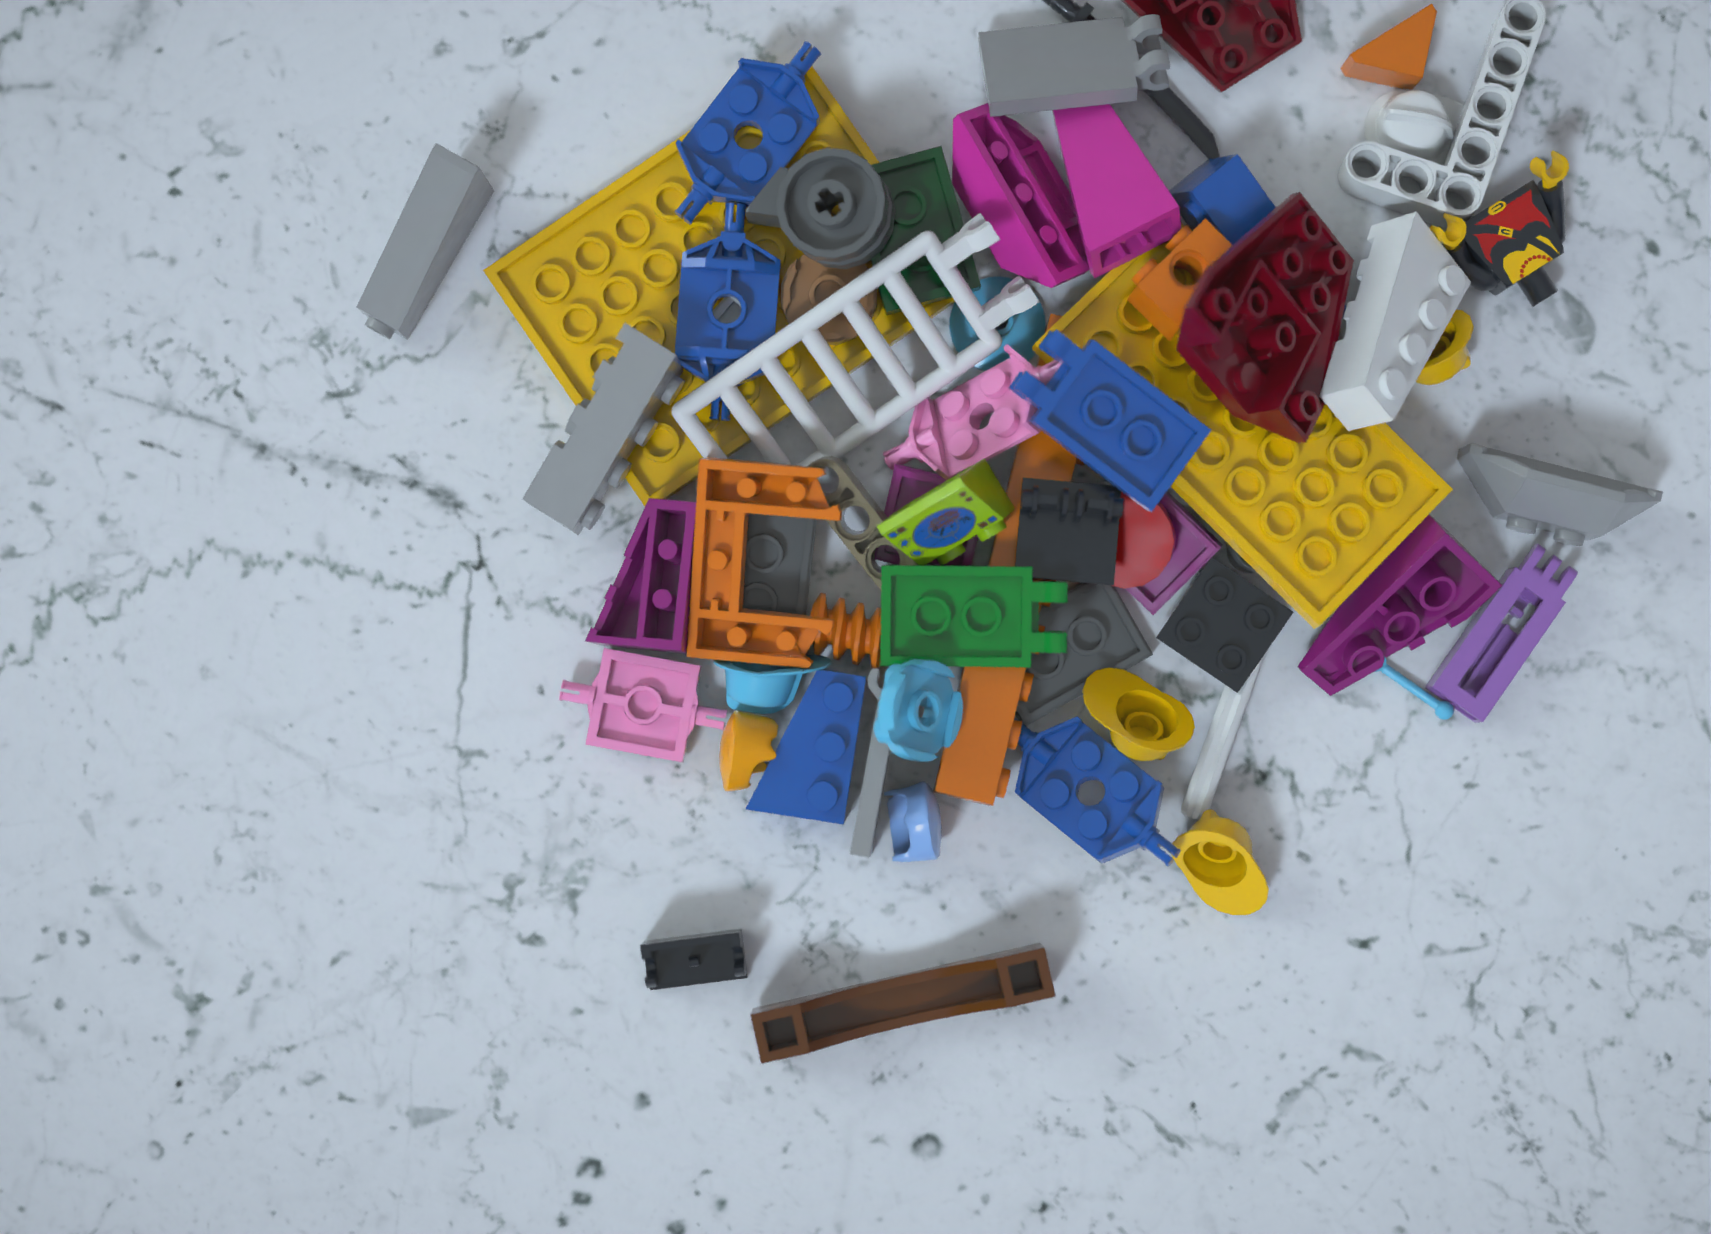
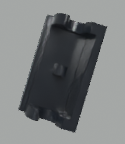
[640,928,748,990]

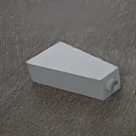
[356,143,494,340]

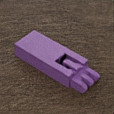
[1425,543,1578,723]

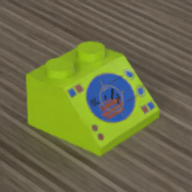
[876,458,1015,565]

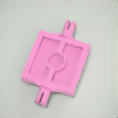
[559,648,727,762]

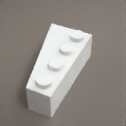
[1320,211,1471,431]

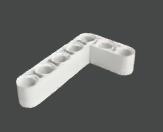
[1338,0,1546,228]

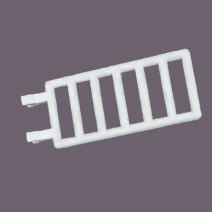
[671,213,1039,469]

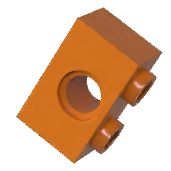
[1127,218,1233,341]

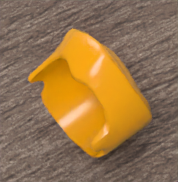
[719,710,778,792]

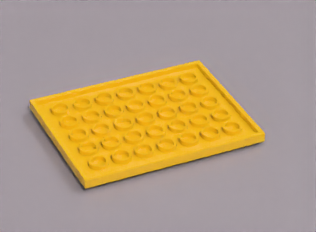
[483,66,955,506]

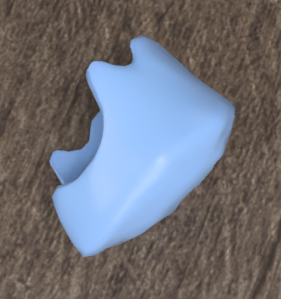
[884,781,942,862]

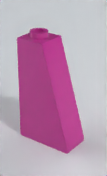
[1052,104,1181,279]

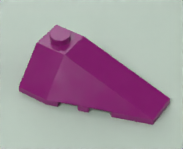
[1297,514,1503,696]

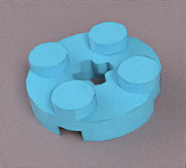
[874,659,963,762]

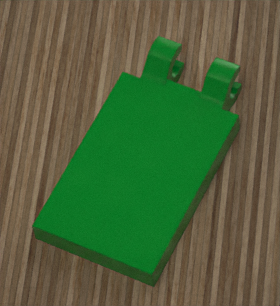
[880,565,1068,668]

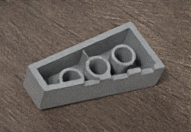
[522,323,685,535]

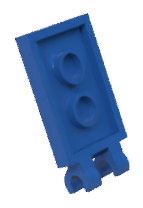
[1008,330,1211,512]

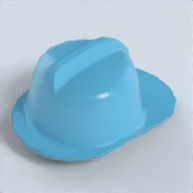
[713,655,832,714]

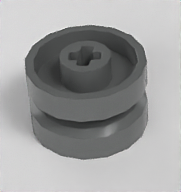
[776,148,896,269]

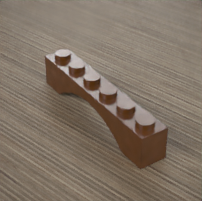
[750,943,1056,1064]

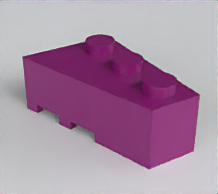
[585,498,696,654]

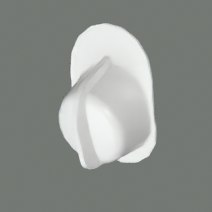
[1364,90,1475,165]

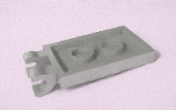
[978,14,1170,117]
[850,668,891,858]

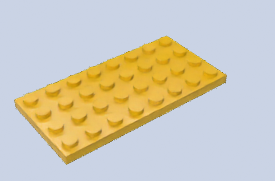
[1032,223,1453,629]

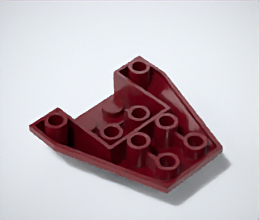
[1121,0,1302,92]
[1176,192,1354,443]

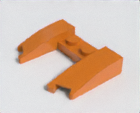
[687,457,842,668]

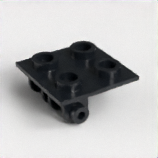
[1015,478,1124,585]
[1156,557,1293,693]

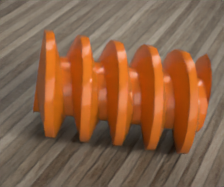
[810,593,881,669]

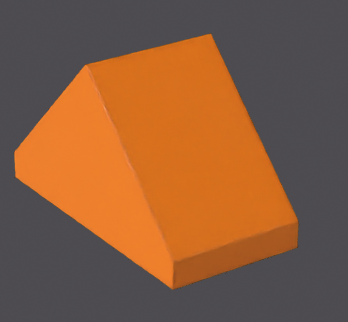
[1340,3,1437,90]

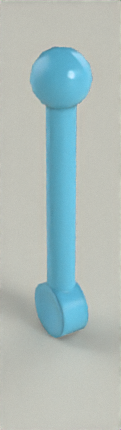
[1375,656,1454,720]

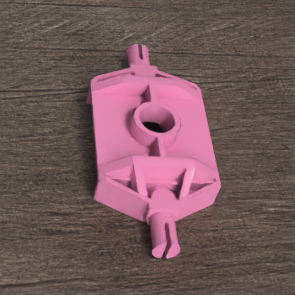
[883,344,1061,480]

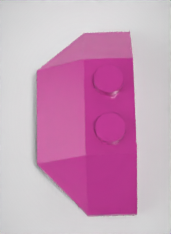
[952,103,1089,288]

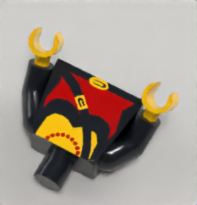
[1429,150,1569,307]

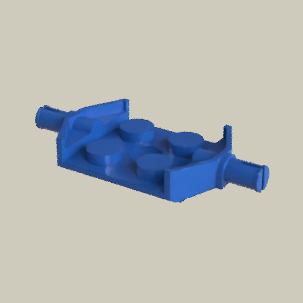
[674,41,821,225]
[675,203,781,421]
[1014,716,1181,867]

